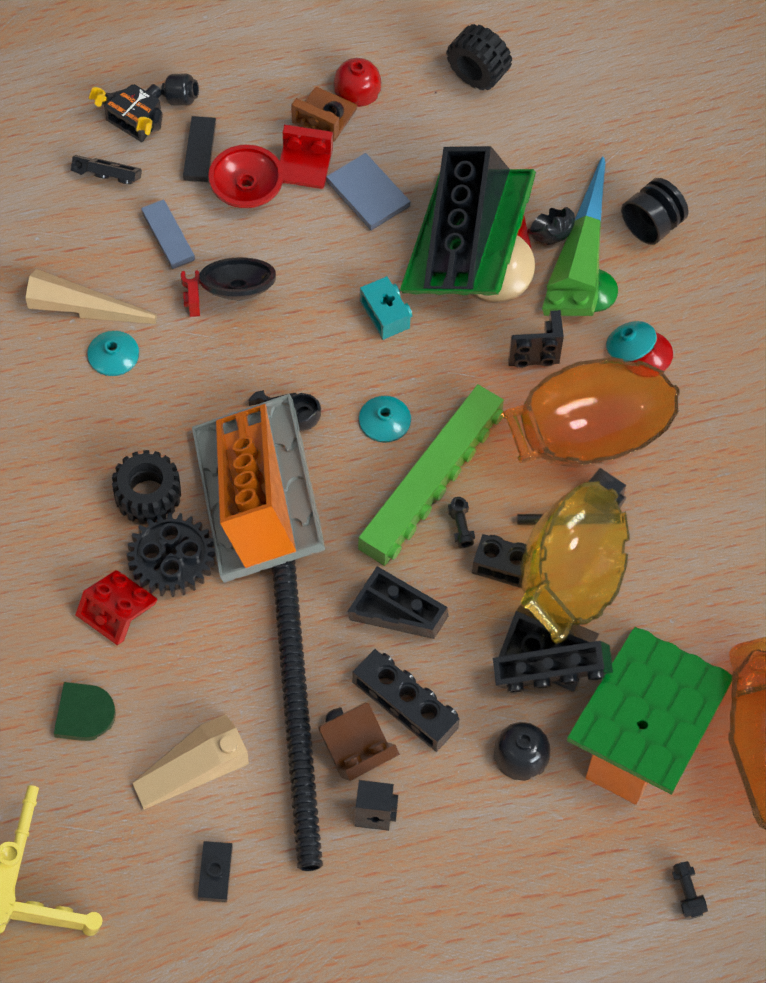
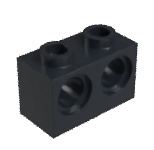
[472,534,535,589]

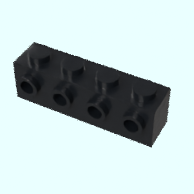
[493,641,613,693]

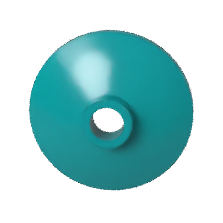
[606,321,657,362]
[87,331,139,376]
[359,396,411,443]

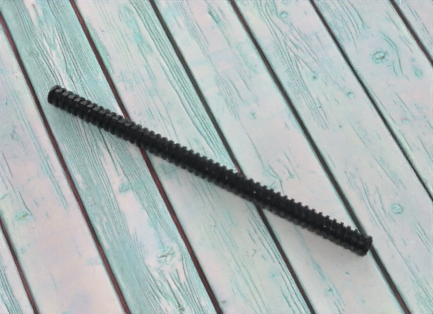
[272,560,323,871]

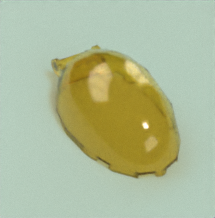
[520,481,630,643]

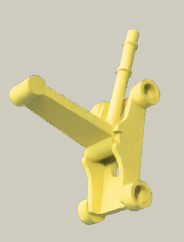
[0,785,102,936]

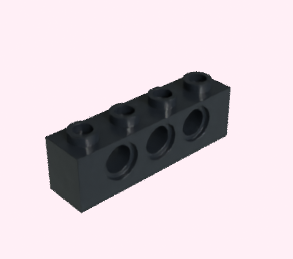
[352,649,460,752]

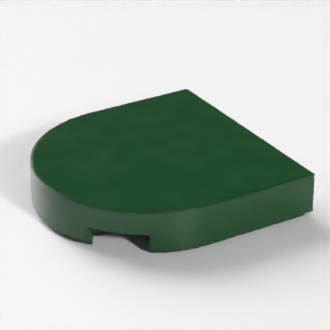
[54,682,116,741]

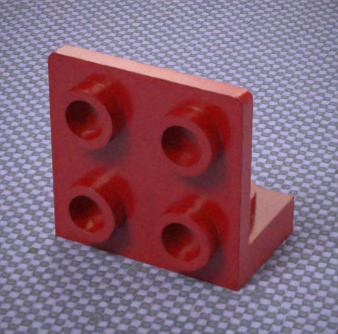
[280,124,333,189]
[75,570,158,646]

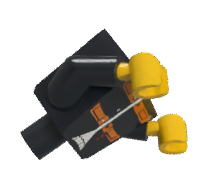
[88,84,163,142]

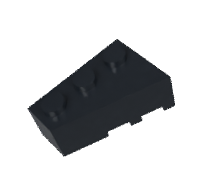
[347,566,449,639]

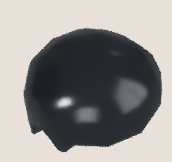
[291,393,321,431]

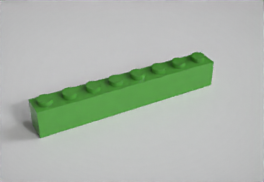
[358,384,505,566]

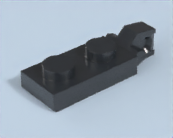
[71,155,142,184]

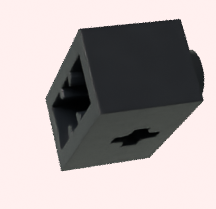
[355,780,399,831]

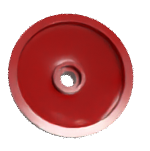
[209,145,283,208]

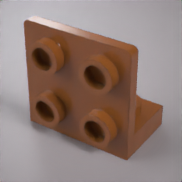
[291,87,357,142]

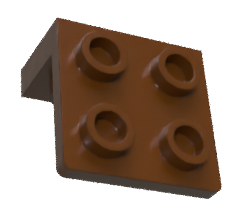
[318,702,400,781]

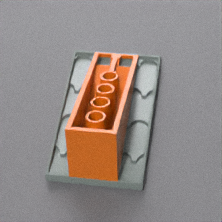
[192,394,325,583]

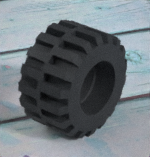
[446,24,512,90]
[112,450,181,524]

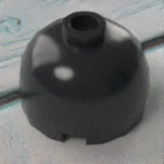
[493,722,550,781]

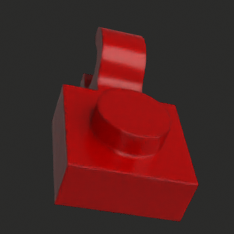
[181,270,200,317]

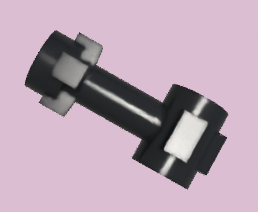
[447,497,475,548]
[672,861,708,919]

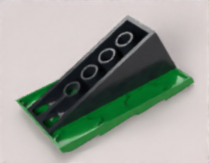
[400,146,536,296]

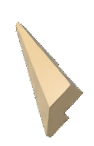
[25,269,157,324]

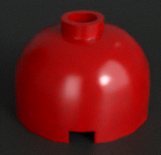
[334,57,382,107]

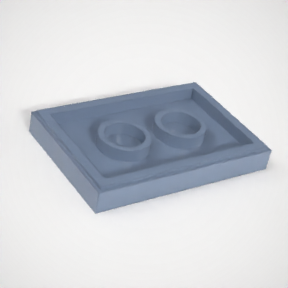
[326,153,411,230]

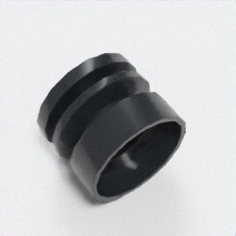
[621,178,689,245]

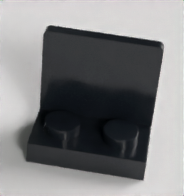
[508,310,564,368]

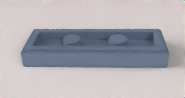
[141,199,195,269]

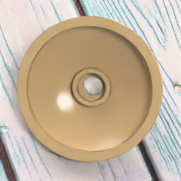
[473,236,535,302]

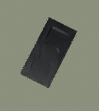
[198,841,233,902]

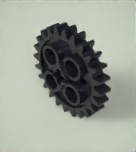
[127,512,216,597]

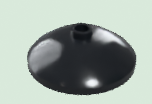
[199,257,276,301]

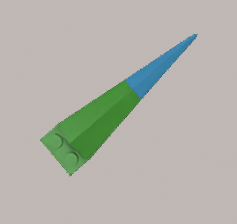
[542,157,605,316]

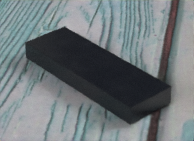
[183,116,216,182]

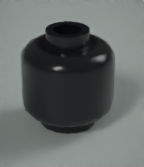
[161,73,199,106]

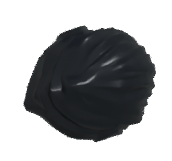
[527,207,575,245]

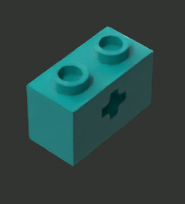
[360,276,413,340]

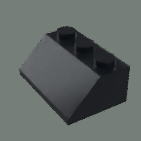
[499,601,599,692]

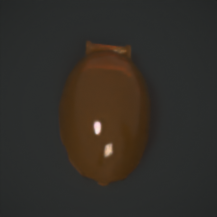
[502,357,680,468]

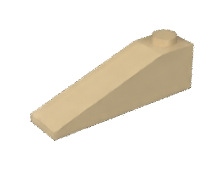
[132,714,249,809]

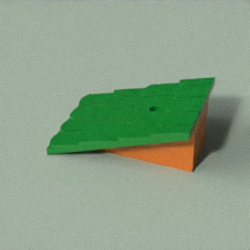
[567,627,735,805]

